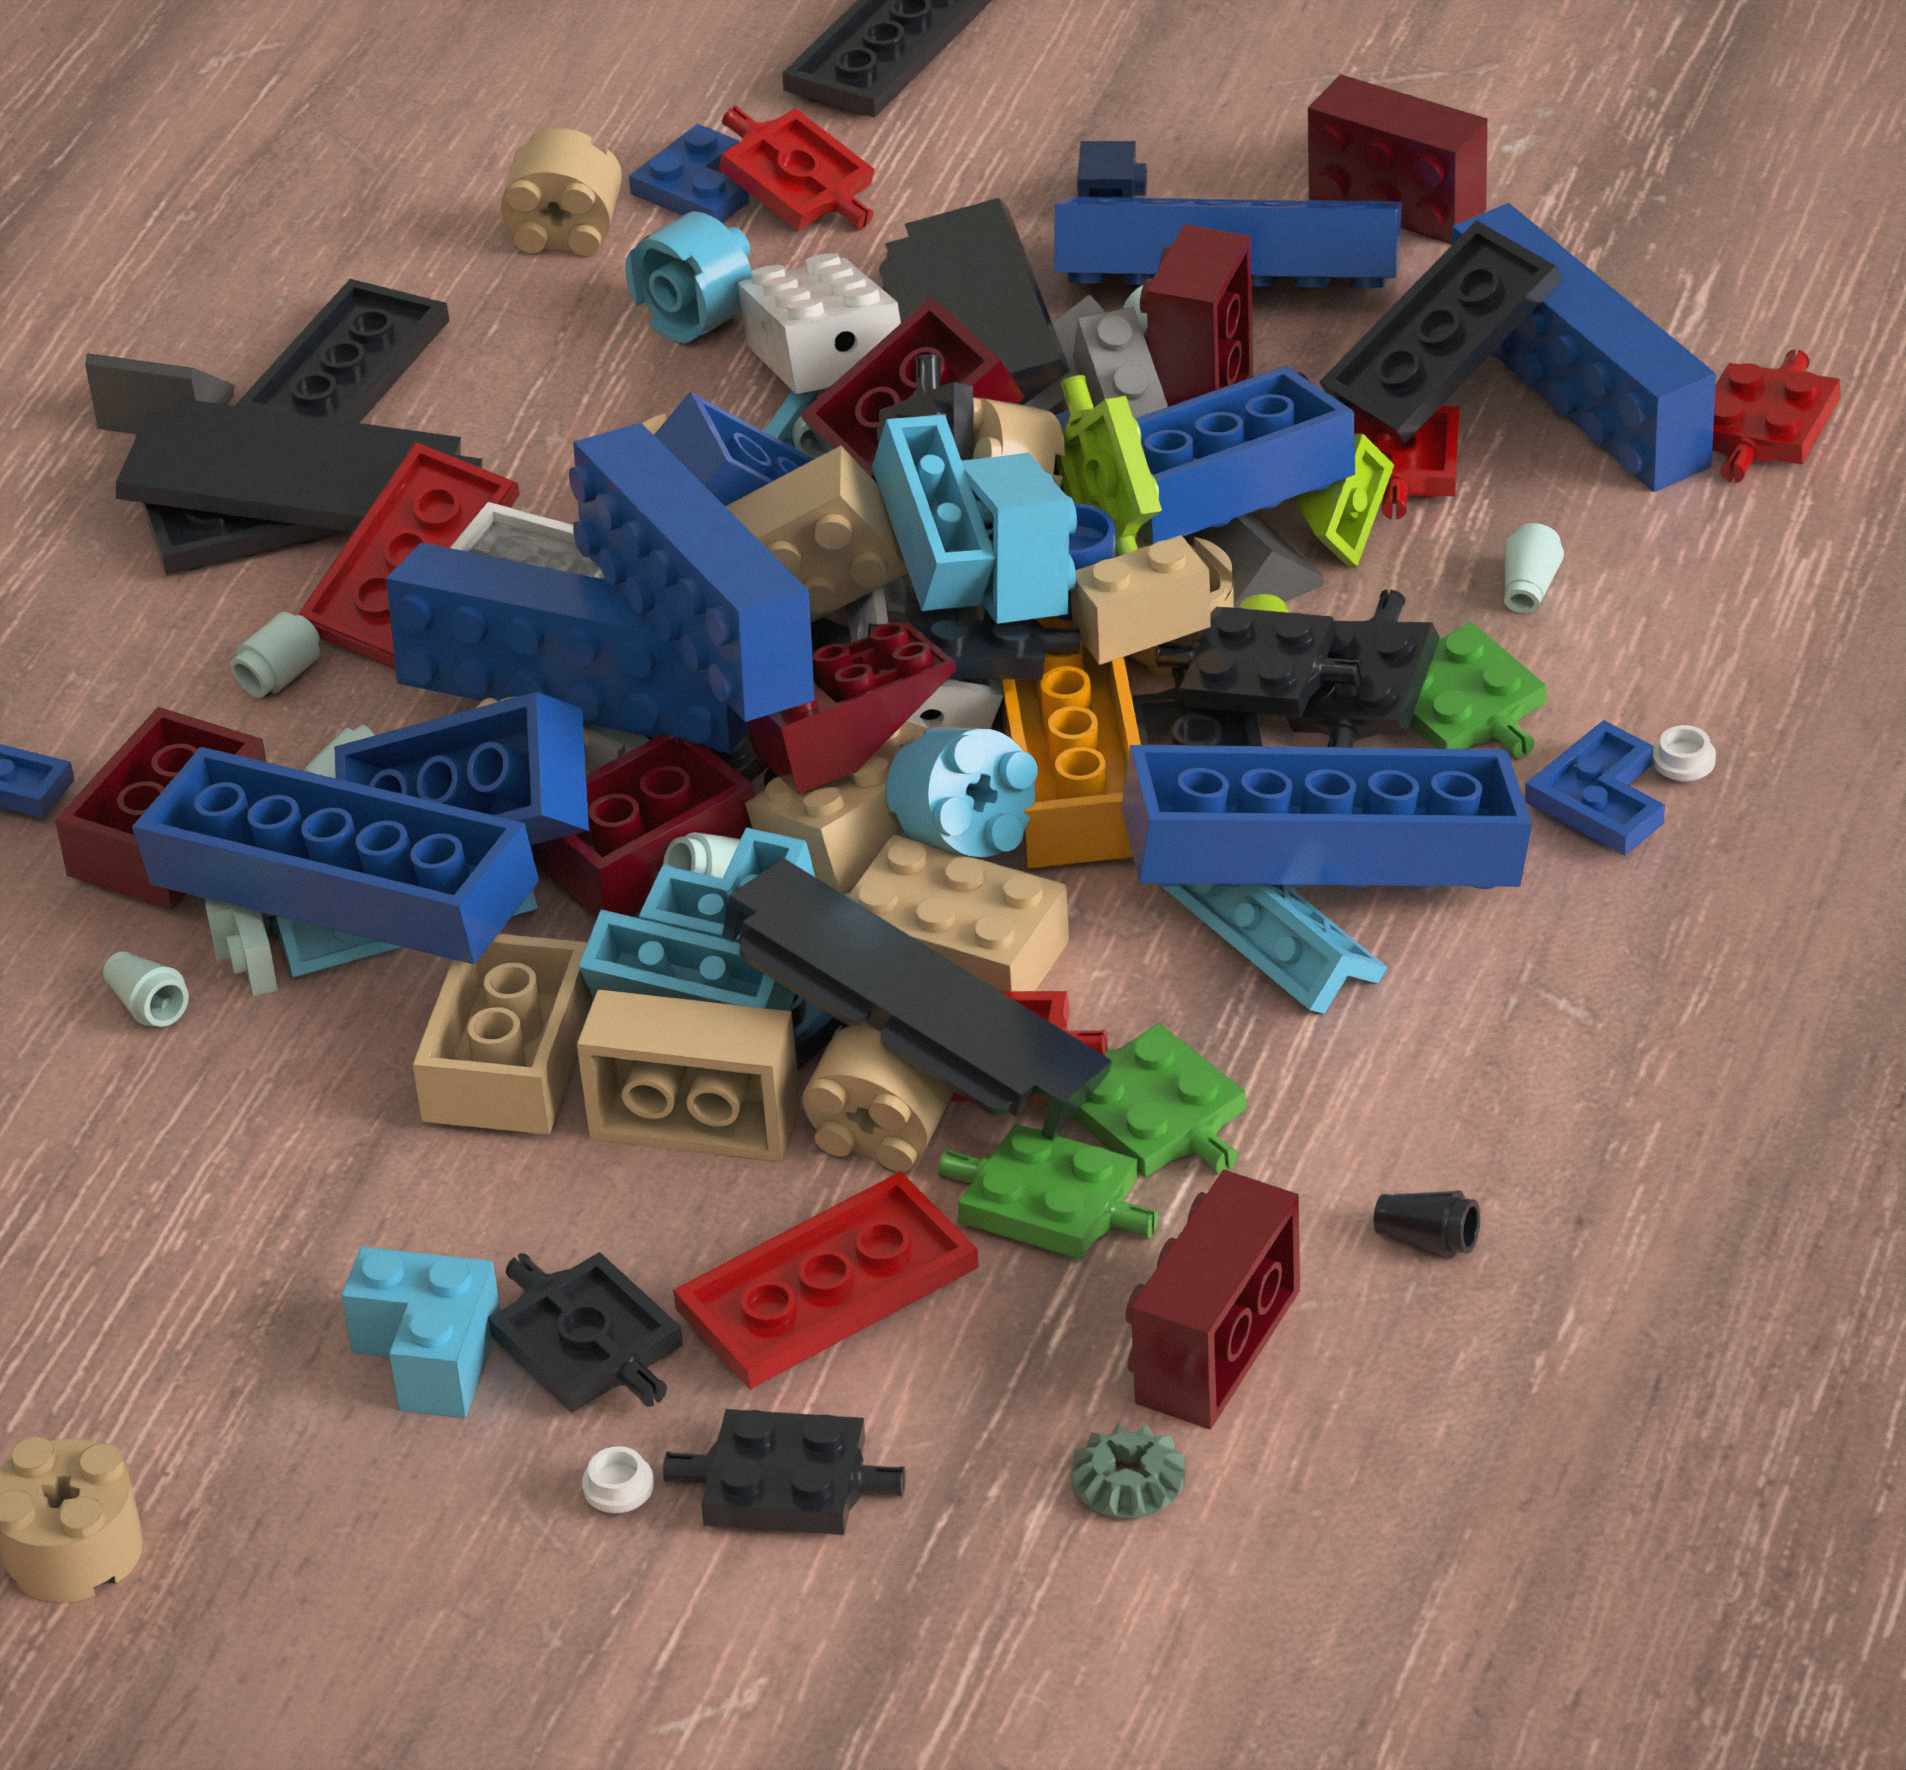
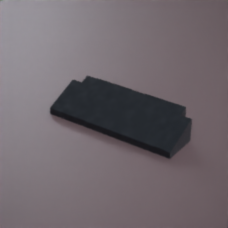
[879,198,1070,405]
[116,399,483,532]
[722,858,1112,1141]

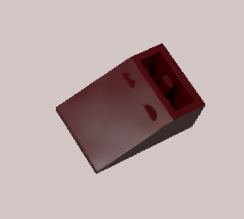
[746,622,957,795]

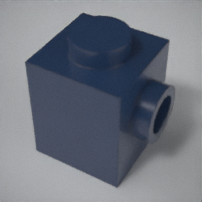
[1077,141,1147,198]

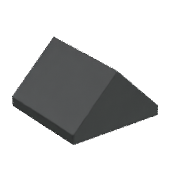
[85,353,235,434]
[1183,512,1323,608]

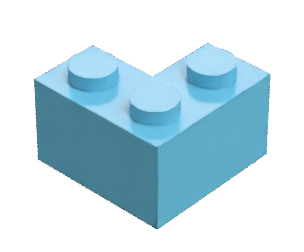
[962,452,1077,624]
[639,828,815,942]
[341,1246,500,1418]

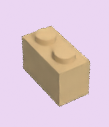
[1071,535,1211,665]

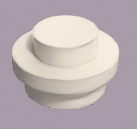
[1653,725,1716,782]
[582,1446,654,1513]

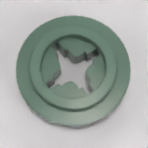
[1072,1422,1185,1518]

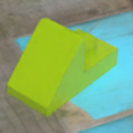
[1293,433,1394,567]

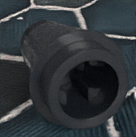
[1374,1190,1480,1258]

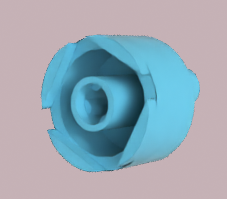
[625,211,752,343]
[886,727,1038,857]

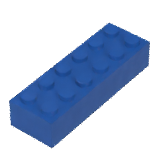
[1054,197,1401,288]
[1452,203,1716,492]
[569,423,814,722]
[386,542,748,754]
[1121,745,1532,889]
[132,747,539,965]

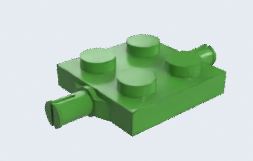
[1409,621,1547,759]
[1072,1023,1247,1177]
[938,1123,1159,1260]

